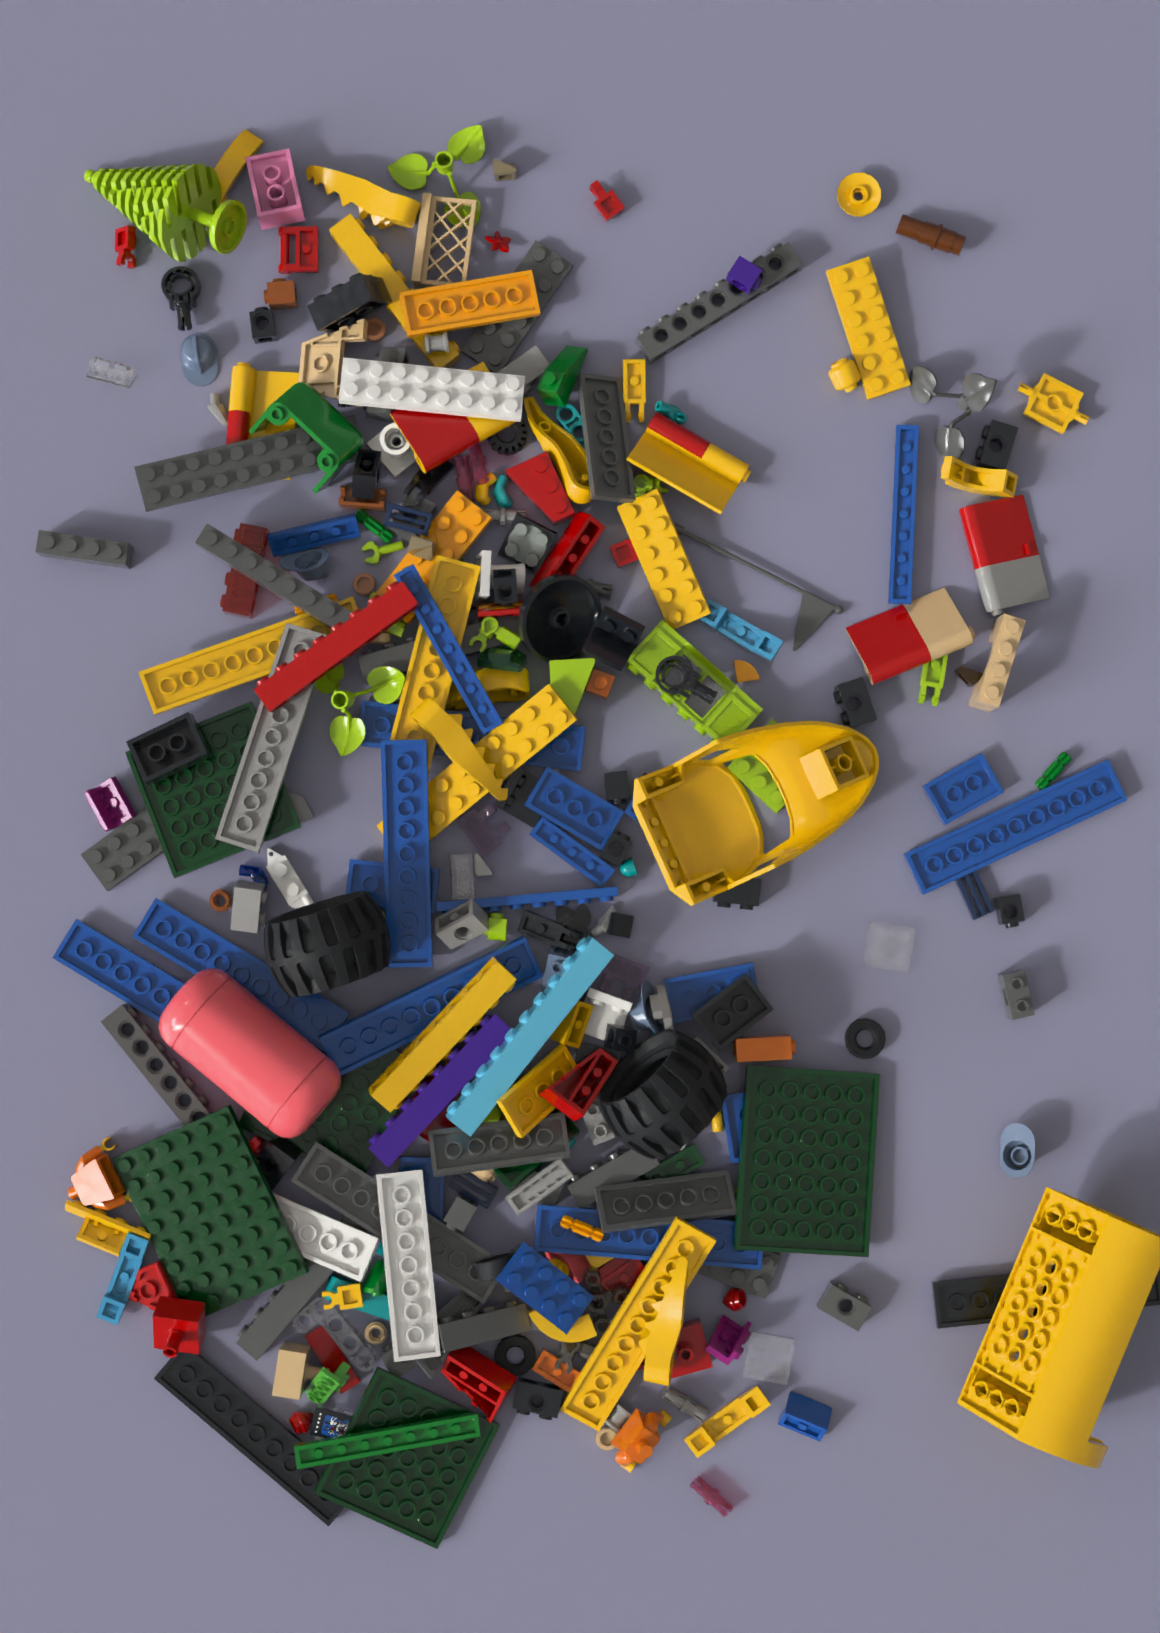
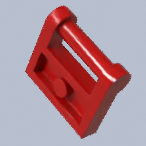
[278,226,319,274]

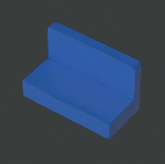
[778,1391,832,1442]

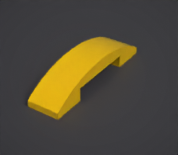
[213,129,264,213]
[684,1386,771,1458]

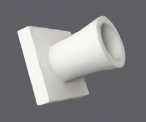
[367,421,416,479]
[474,550,525,602]

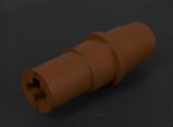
[896,214,966,256]

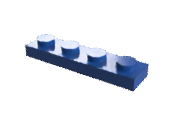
[267,513,361,557]
[529,816,615,888]

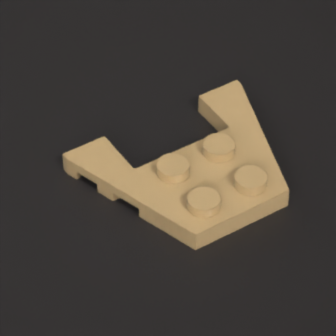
[298,319,368,407]

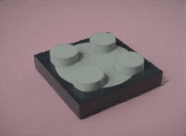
[498,513,558,573]

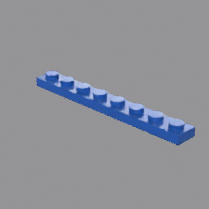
[888,425,919,605]
[393,564,503,735]
[436,887,618,914]

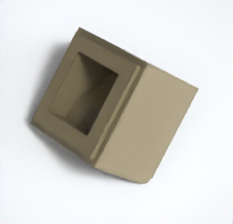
[493,158,517,181]
[407,535,437,561]

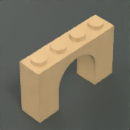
[968,613,1026,712]

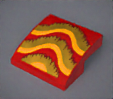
[478,599,523,619]

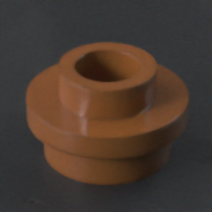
[210,889,233,912]

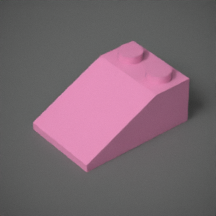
[245,148,305,230]

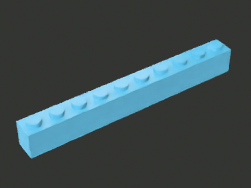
[445,935,614,1137]

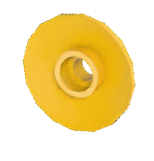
[837,173,881,217]

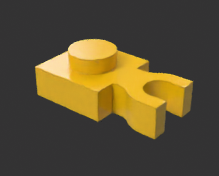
[321,1282,364,1310]

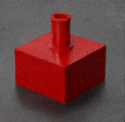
[153,1296,206,1358]
[671,1318,713,1379]

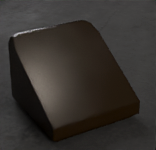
[955,666,983,687]

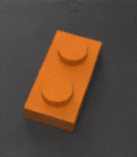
[532,1349,581,1392]

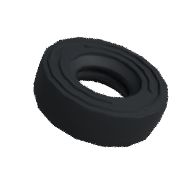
[845,1018,886,1059]
[495,1334,536,1376]

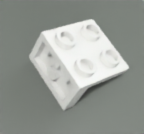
[584,987,633,1040]

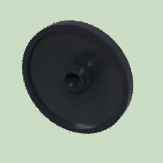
[518,573,602,662]

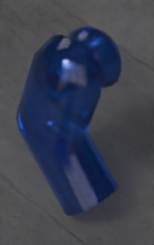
[239,864,268,889]

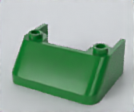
[249,382,364,494]

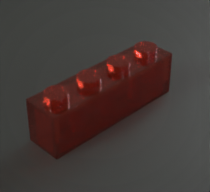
[220,523,270,619]

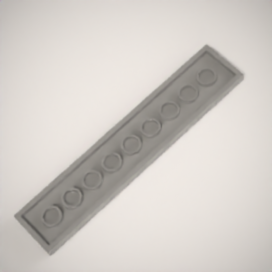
[215,623,327,853]

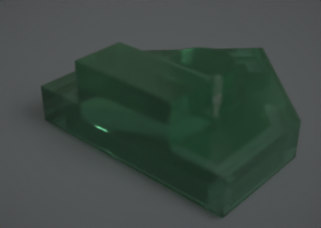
[477,645,527,672]

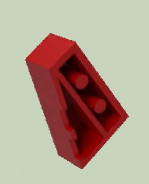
[505,452,575,526]
[538,1048,618,1121]
[441,1347,518,1424]

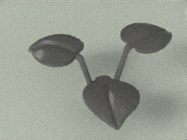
[909,366,997,459]

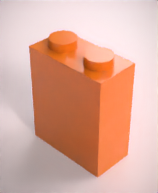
[733,1034,796,1062]

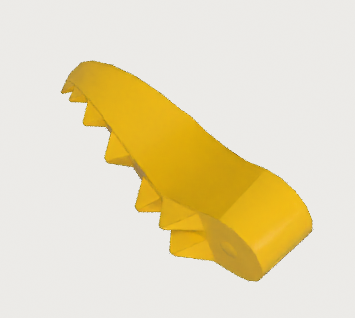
[306,165,421,229]
[524,396,592,504]
[445,661,530,711]
[410,697,508,801]
[639,1256,689,1386]

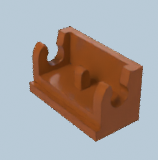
[339,485,387,512]

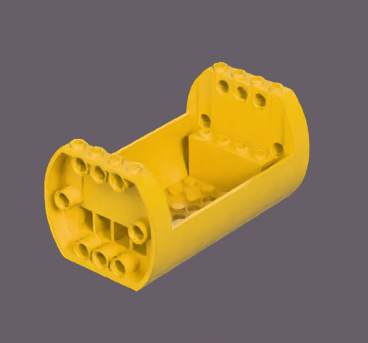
[957,1187,1160,1468]

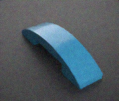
[699,598,784,661]
[96,1232,150,1325]

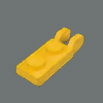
[623,359,646,422]

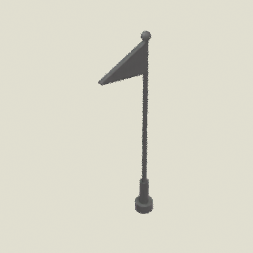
[673,522,844,651]

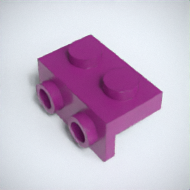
[84,776,137,832]
[705,1315,752,1365]

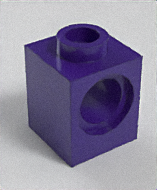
[726,255,763,295]

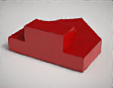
[128,1260,177,1311]

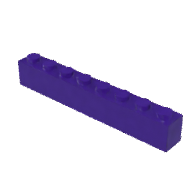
[368,1013,511,1167]

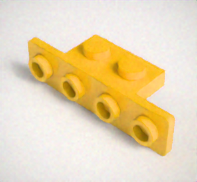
[65,1200,151,1257]

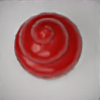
[722,1288,747,1311]
[289,1411,313,1434]

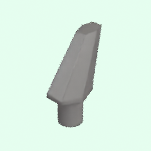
[207,393,228,427]
[590,904,617,938]

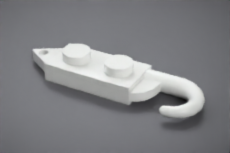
[266,848,314,908]

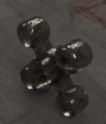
[582,1266,630,1332]

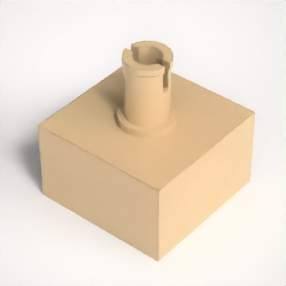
[272,1341,330,1400]

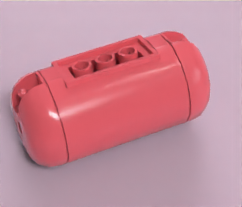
[158,968,341,1139]

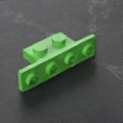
[304,1361,351,1404]

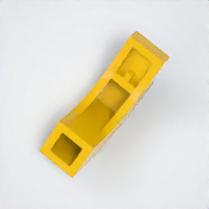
[941,456,1018,497]
[528,1309,597,1343]

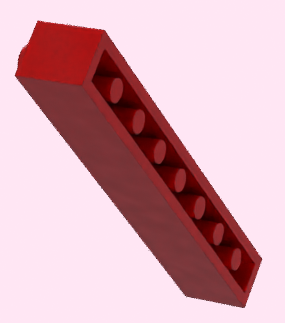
[253,581,421,713]

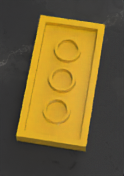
[496,1044,576,1138]

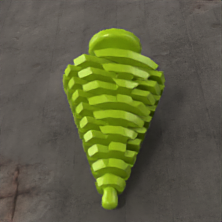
[84,164,247,262]

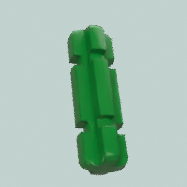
[355,509,394,543]
[1035,752,1072,790]

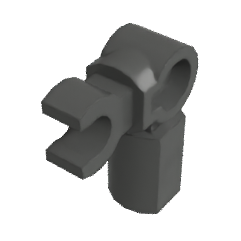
[554,1342,596,1374]

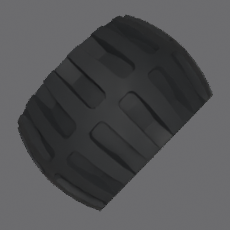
[264,891,391,997]
[597,1029,728,1159]

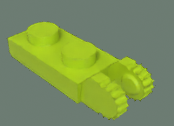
[918,654,949,706]

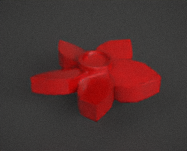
[485,231,511,253]

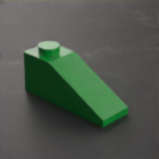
[537,345,588,407]

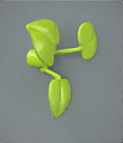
[388,125,485,229]
[315,663,406,756]

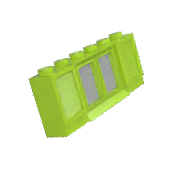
[626,620,763,751]

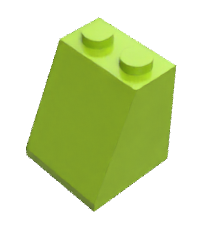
[549,658,595,716]

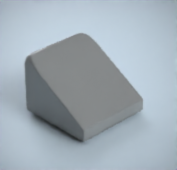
[474,853,494,877]

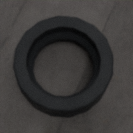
[475,1252,515,1281]

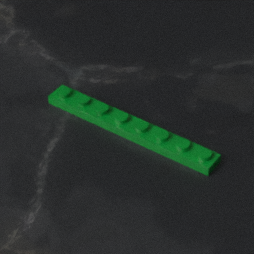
[294,1411,481,1469]

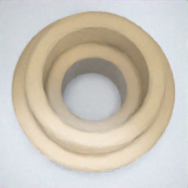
[365,1321,388,1345]

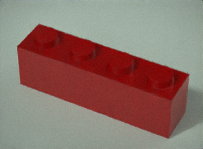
[528,511,606,588]

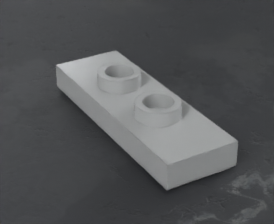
[505,1159,574,1216]

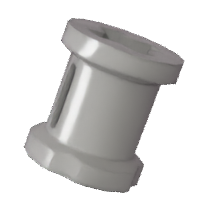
[425,332,449,355]
[605,1402,632,1433]

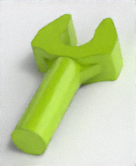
[361,541,404,565]

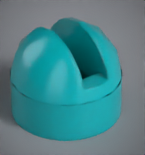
[620,858,638,877]

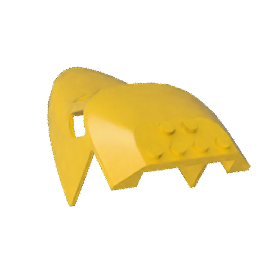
[633,721,879,906]

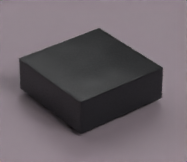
[607,912,634,938]

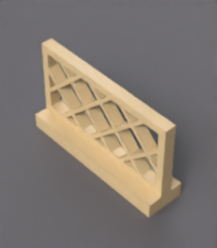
[411,193,478,288]

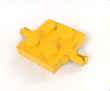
[1017,373,1090,434]

